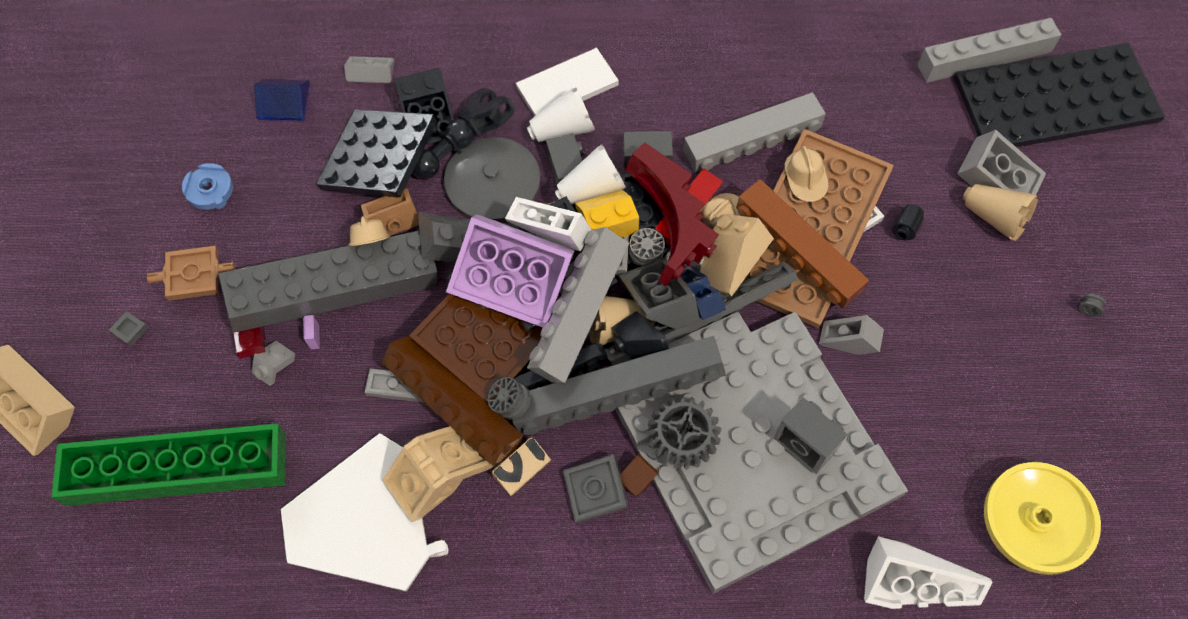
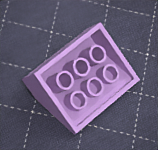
[446,214,575,327]

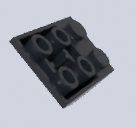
[394,68,454,145]

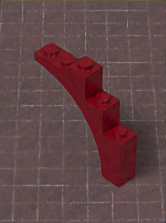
[625,142,719,286]

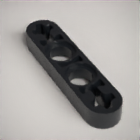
[514,343,608,391]

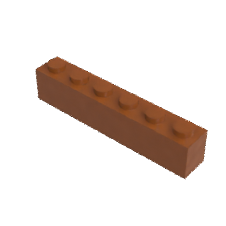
[736,179,869,309]

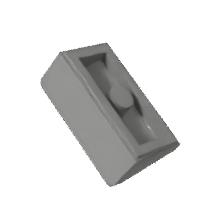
[344,56,394,83]

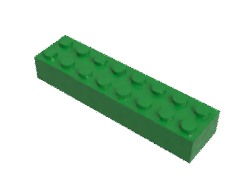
[52,424,286,506]

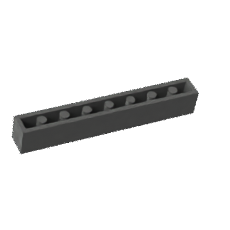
[513,336,726,435]

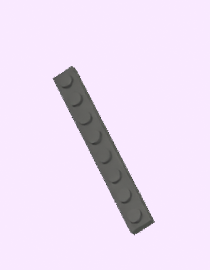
[605,262,798,366]

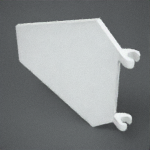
[281,433,449,592]

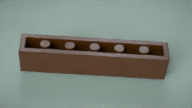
[381,336,523,466]

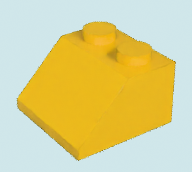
[575,190,639,238]

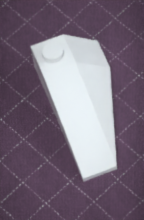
[864,537,992,609]

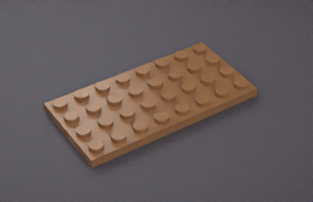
[743,129,894,329]

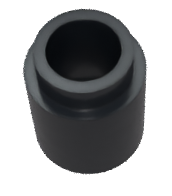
[892,204,924,241]

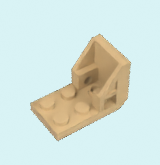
[382,426,505,522]

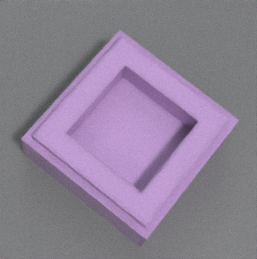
[303,315,320,350]

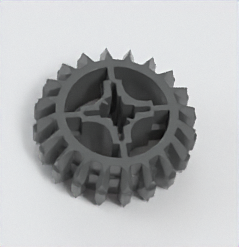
[647,395,721,470]

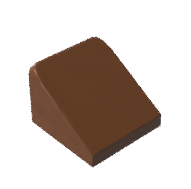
[620,454,659,496]

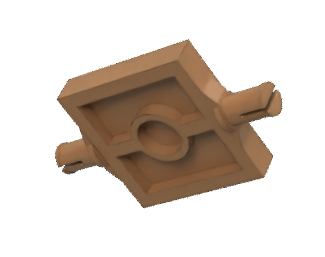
[147,246,236,301]

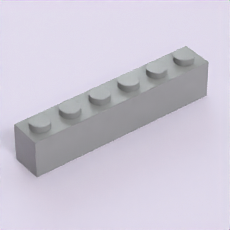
[918,18,1061,83]
[683,92,826,173]
[527,227,629,383]

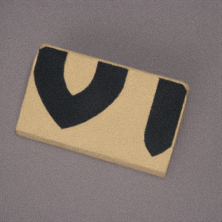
[492,437,551,496]

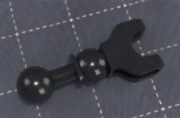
[412,88,515,180]

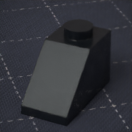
[611,311,669,359]

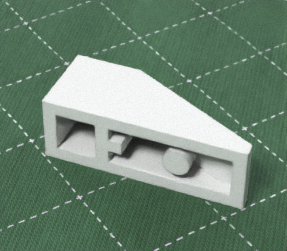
[505,197,592,251]

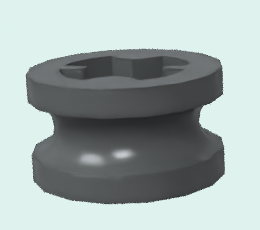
[1079,294,1106,317]

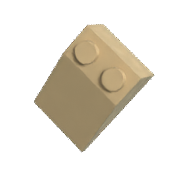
[700,214,774,296]

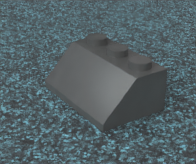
[418,212,470,263]
[619,258,700,329]

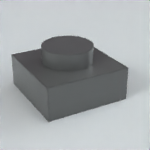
[109,311,148,347]

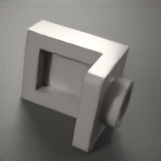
[252,341,295,386]

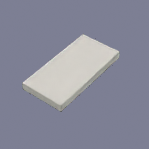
[516,48,618,117]

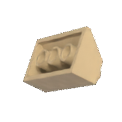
[0,345,75,456]

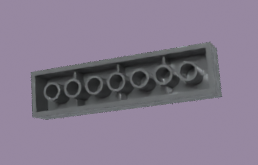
[218,231,437,333]

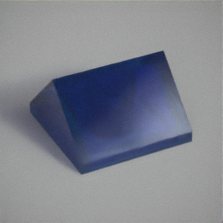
[254,79,310,121]

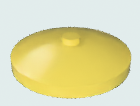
[984,462,1101,575]

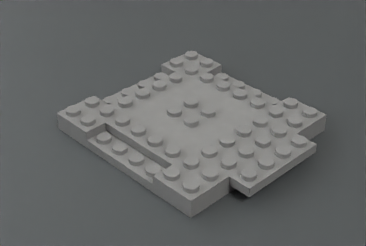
[615,312,908,594]

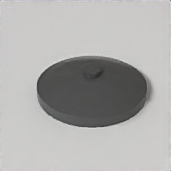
[444,137,541,223]

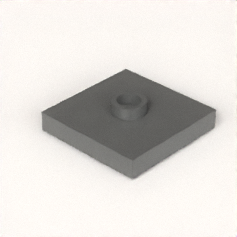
[563,454,629,524]

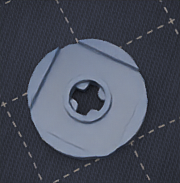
[182,163,233,210]

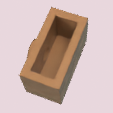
[361,188,419,236]

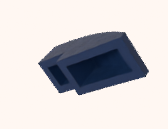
[680,266,726,320]

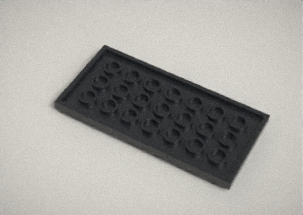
[954,43,1165,147]

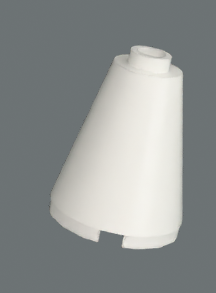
[527,87,595,142]
[555,145,626,205]

